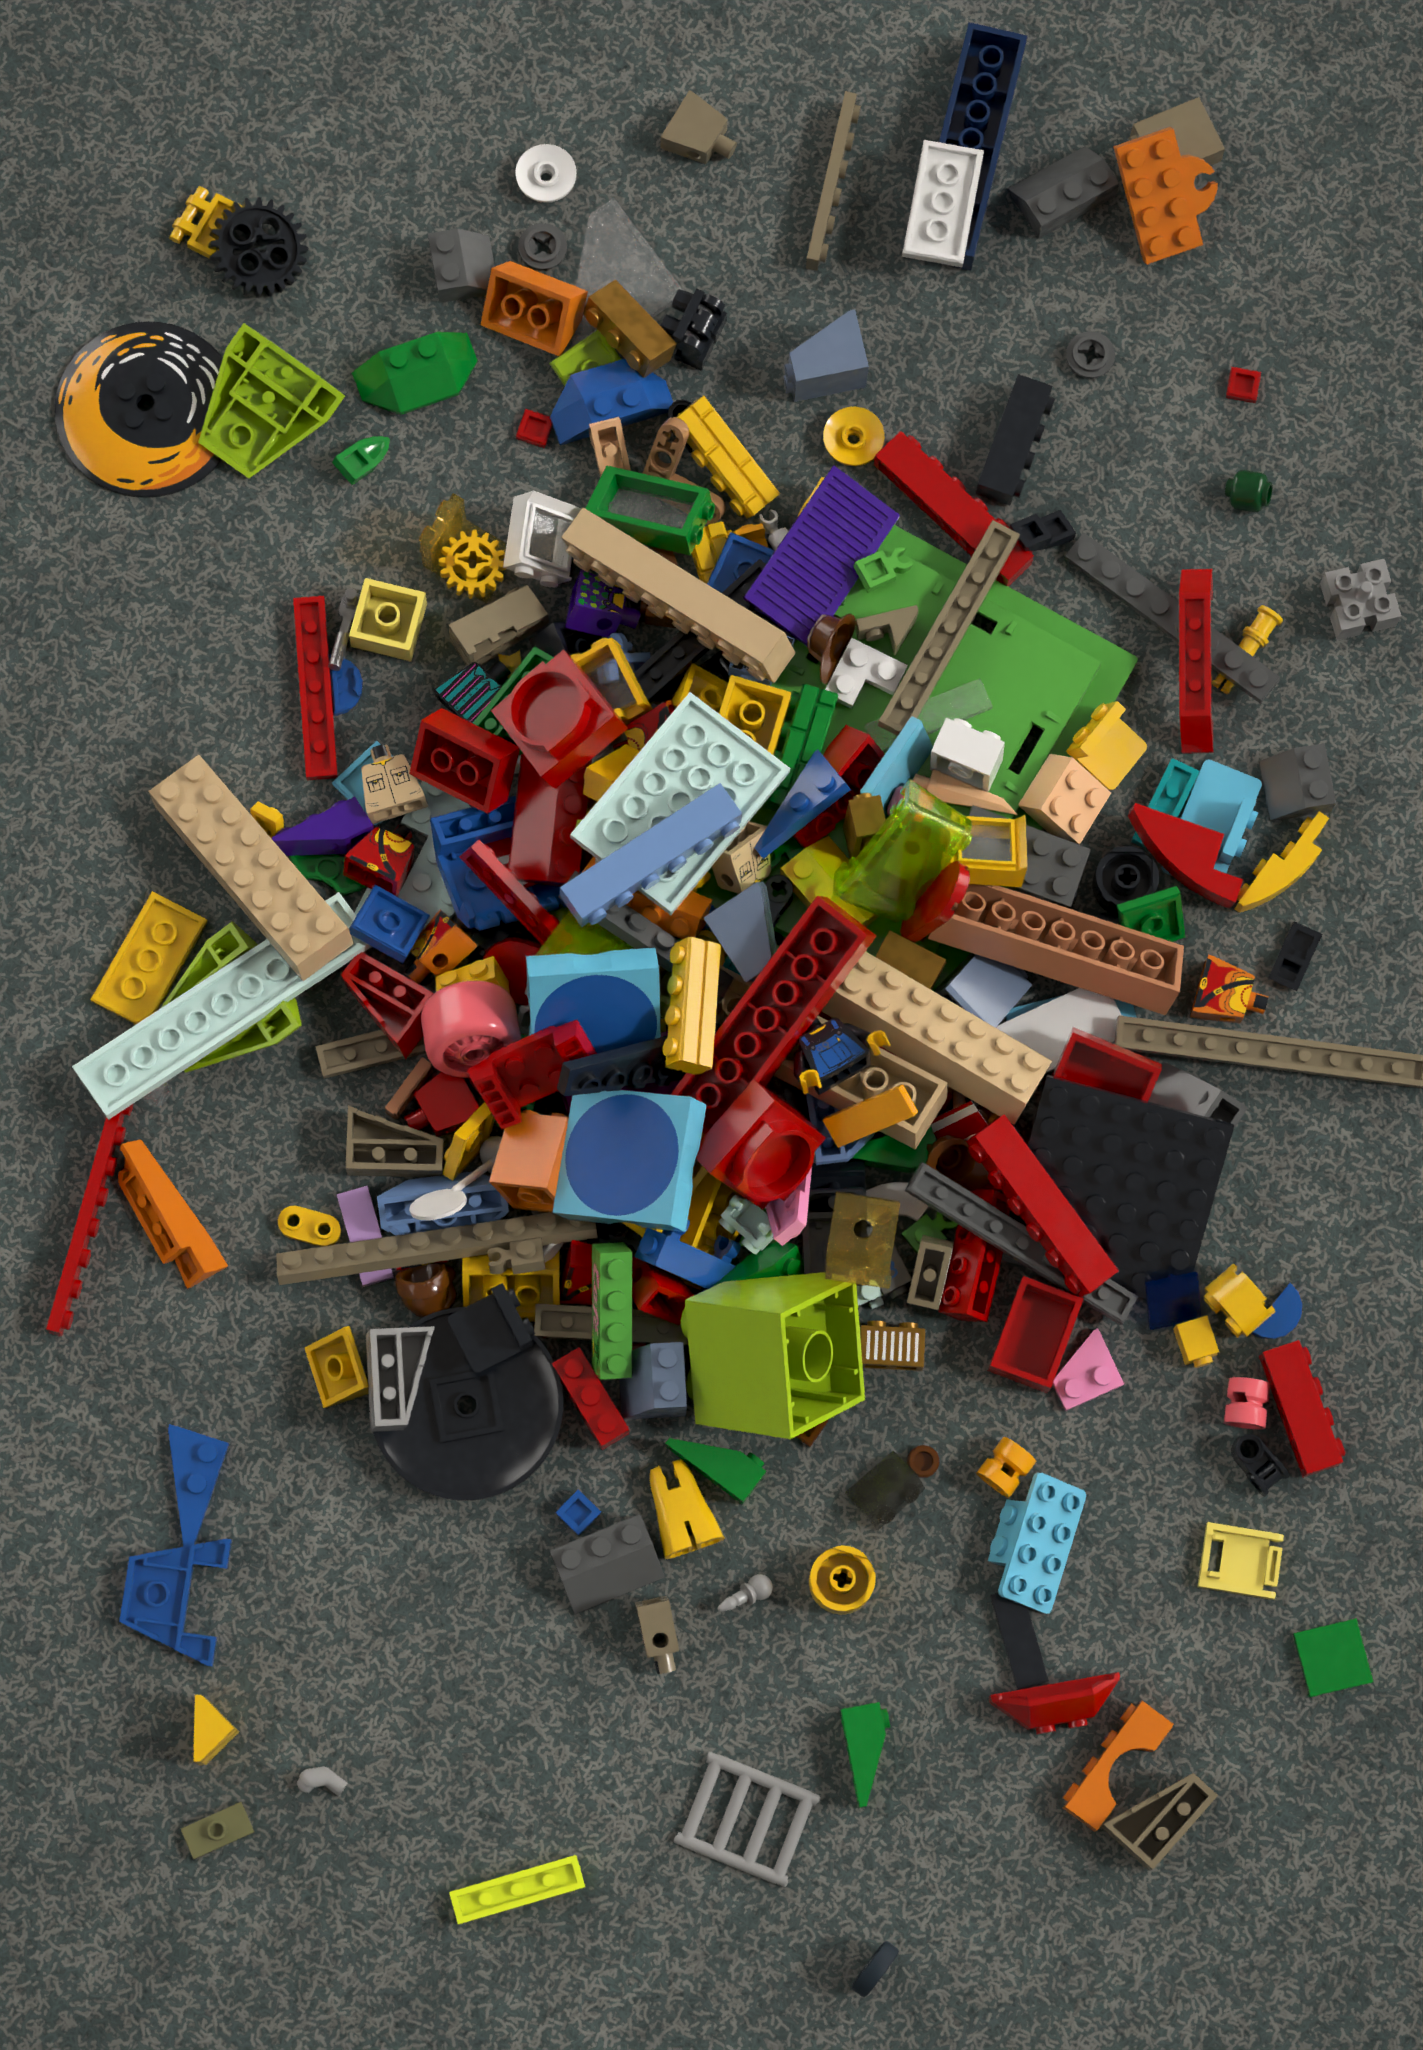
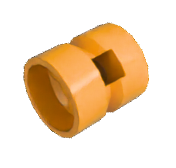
[976,1437,1037,1498]

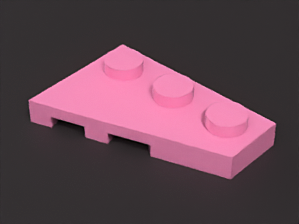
[765,1166,812,1246]

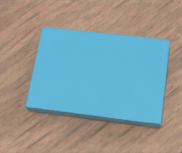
[860,716,933,818]

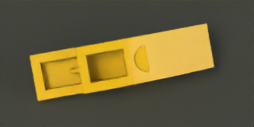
[1235,811,1329,913]

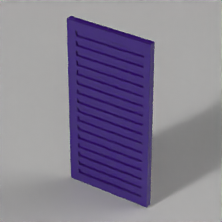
[743,466,900,648]

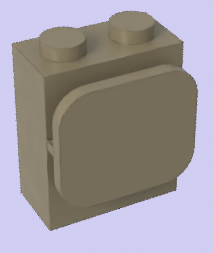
[1128,97,1225,166]

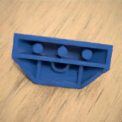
[550,359,673,445]

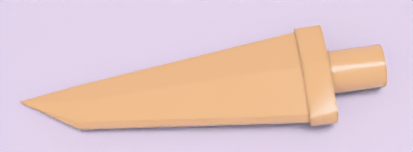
[912,769,1018,815]

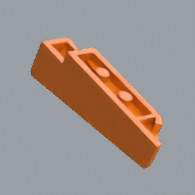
[118,1139,228,1289]

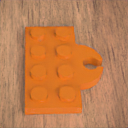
[1113,127,1218,264]

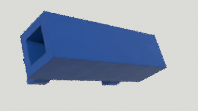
[635,1220,741,1289]

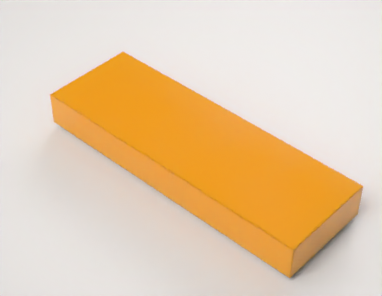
[822,1084,918,1148]

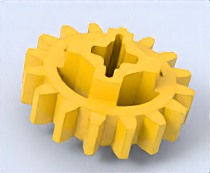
[439,530,506,599]

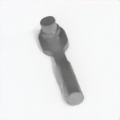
[328,588,360,671]

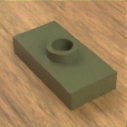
[181,1802,255,1860]

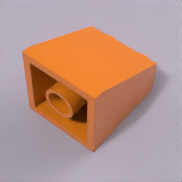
[489,1110,569,1213]

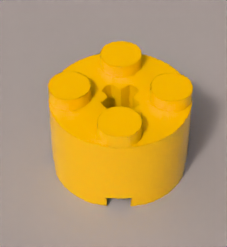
[1203,1263,1276,1338]
[809,1546,876,1615]

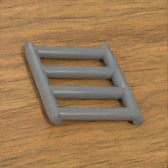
[674,1751,820,1887]

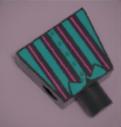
[434,660,511,723]

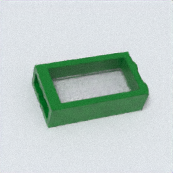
[585,466,715,556]

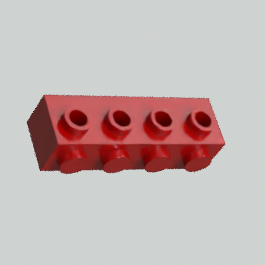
[938,1189,1011,1322]
[1259,1340,1345,1478]

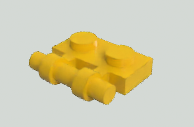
[169,186,243,259]

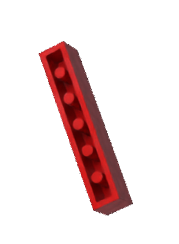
[874,431,1034,587]
[966,1114,1119,1297]

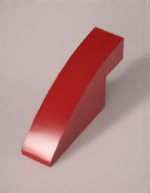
[1128,803,1243,909]

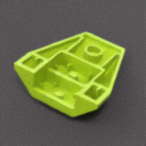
[198,323,345,479]
[160,922,302,1073]

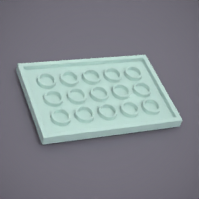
[570,692,790,915]

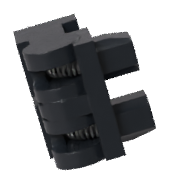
[660,288,727,371]

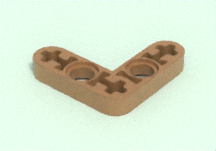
[642,417,726,525]

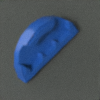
[329,654,363,716]
[1251,1283,1302,1339]

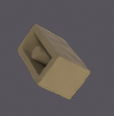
[907,1235,954,1310]

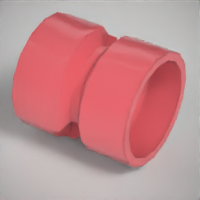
[1224,1377,1270,1430]

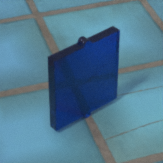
[1145,1272,1202,1330]

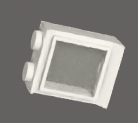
[503,491,582,587]

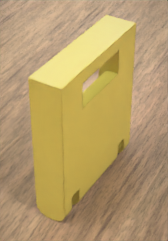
[1197,1522,1284,1600]

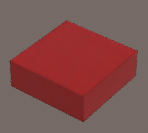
[1225,367,1261,403]
[516,409,553,448]

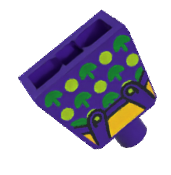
[565,569,641,638]

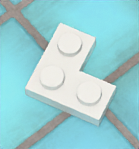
[825,638,908,708]

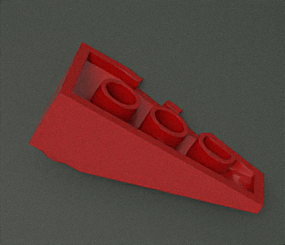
[793,725,885,848]

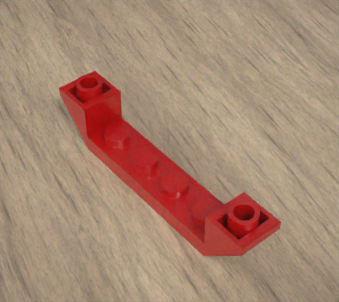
[1179,569,1213,754]

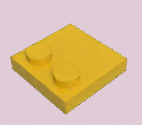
[443,1102,495,1181]

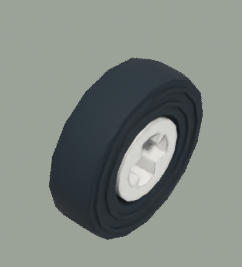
[851,1941,899,1998]

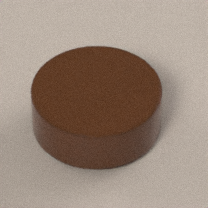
[907,1445,940,1478]

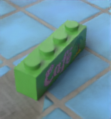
[592,1242,632,1380]

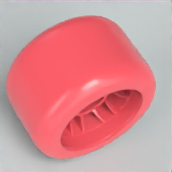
[421,981,521,1078]

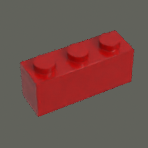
[552,1347,630,1450]

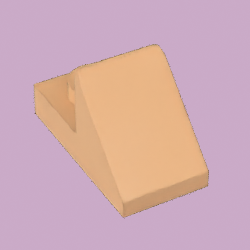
[589,417,631,478]

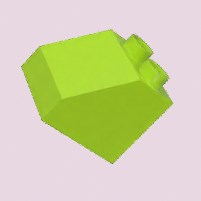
[681,1272,865,1439]

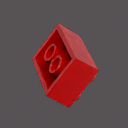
[409,708,520,814]

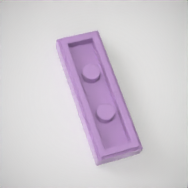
[337,1186,394,1287]

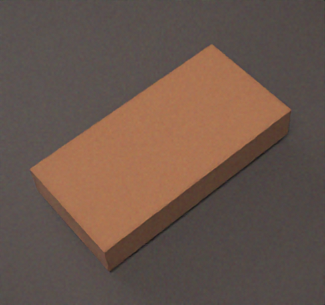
[385,1057,433,1119]

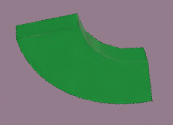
[288,854,367,897]

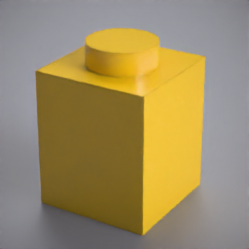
[1173,1315,1219,1368]

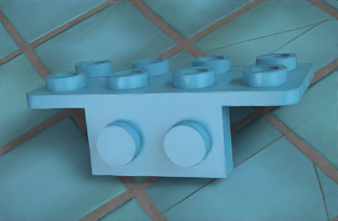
[1161,760,1262,876]
[988,1473,1086,1614]

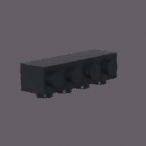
[975,374,1055,506]

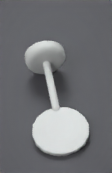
[409,1136,502,1220]

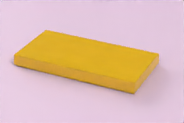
[90,891,208,1025]

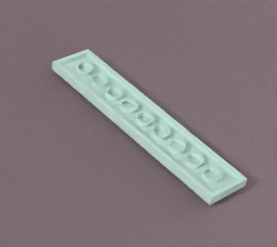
[72,892,372,1120]

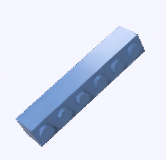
[560,783,742,927]

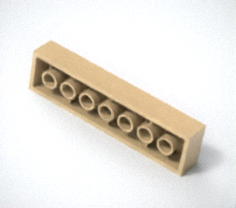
[561,508,795,683]
[148,755,354,981]
[822,951,1052,1125]

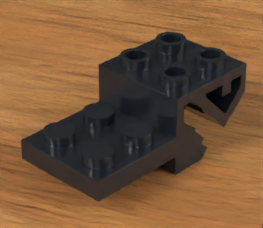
[803,1161,869,1286]

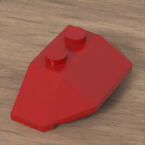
[989,1672,1120,1735]

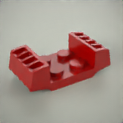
[467,1019,597,1129]

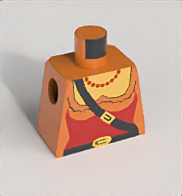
[405,909,478,984]
[1190,954,1269,1023]

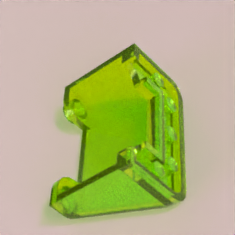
[833,779,973,923]

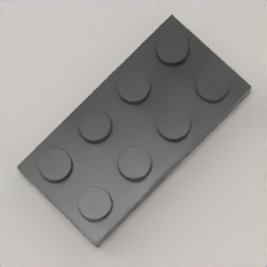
[961,805,1091,908]

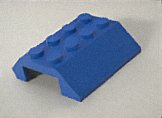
[430,796,582,931]

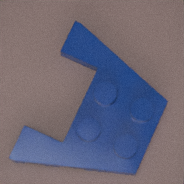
[119,1539,232,1666]

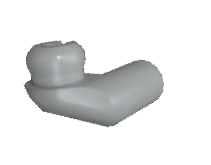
[297,1766,348,1796]

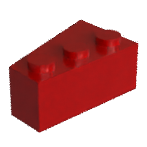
[341,952,434,1059]

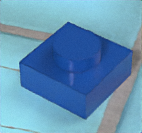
[555,1490,601,1536]

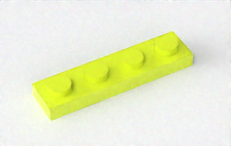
[449,1855,585,1925]

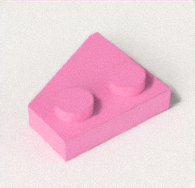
[1053,1328,1124,1411]

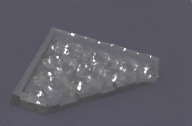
[569,198,683,346]

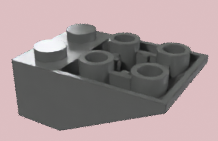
[1148,1062,1248,1130]

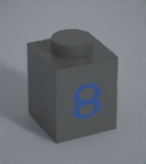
[868,1246,912,1300]

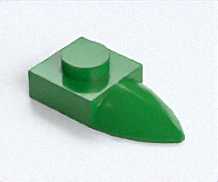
[332,436,390,485]

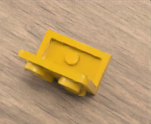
[1066,701,1147,790]

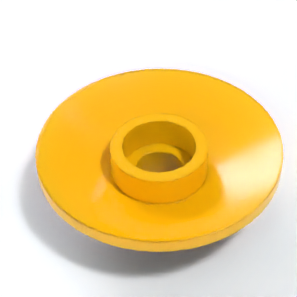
[823,406,885,466]

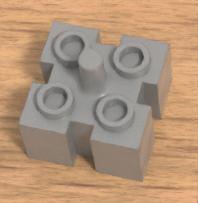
[1320,558,1401,640]

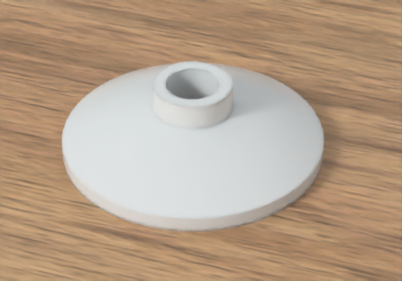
[516,144,576,202]

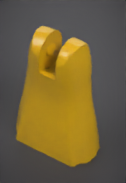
[649,1459,725,1559]

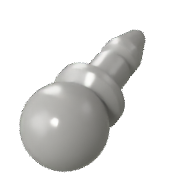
[718,1574,773,1611]

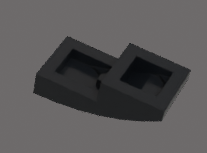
[1009,510,1076,551]
[1268,921,1323,991]

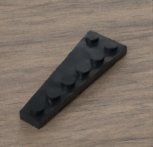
[557,1022,721,1096]

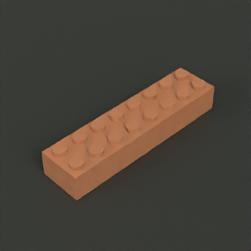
[928,884,1184,1015]

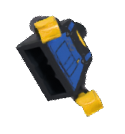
[793,1017,891,1095]

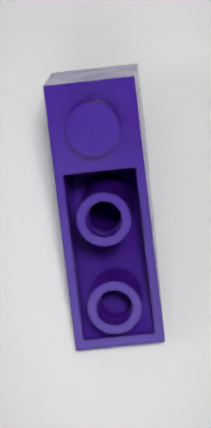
[272,796,373,856]

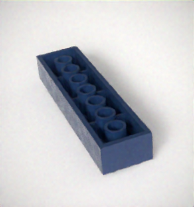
[939,22,1028,271]

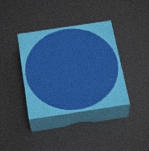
[526,948,661,1054]
[553,1090,707,1232]

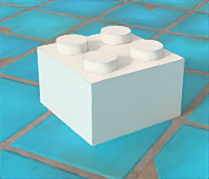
[930,718,1005,792]

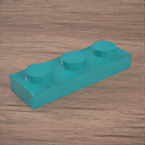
[1131,758,1200,850]

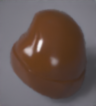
[395,1262,457,1318]

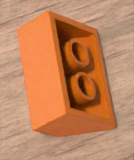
[480,261,588,356]

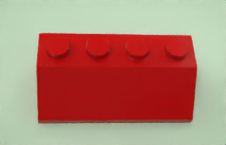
[508,754,592,887]

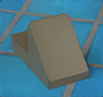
[855,605,919,655]

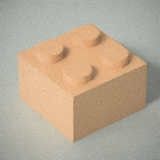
[1018,754,1111,845]

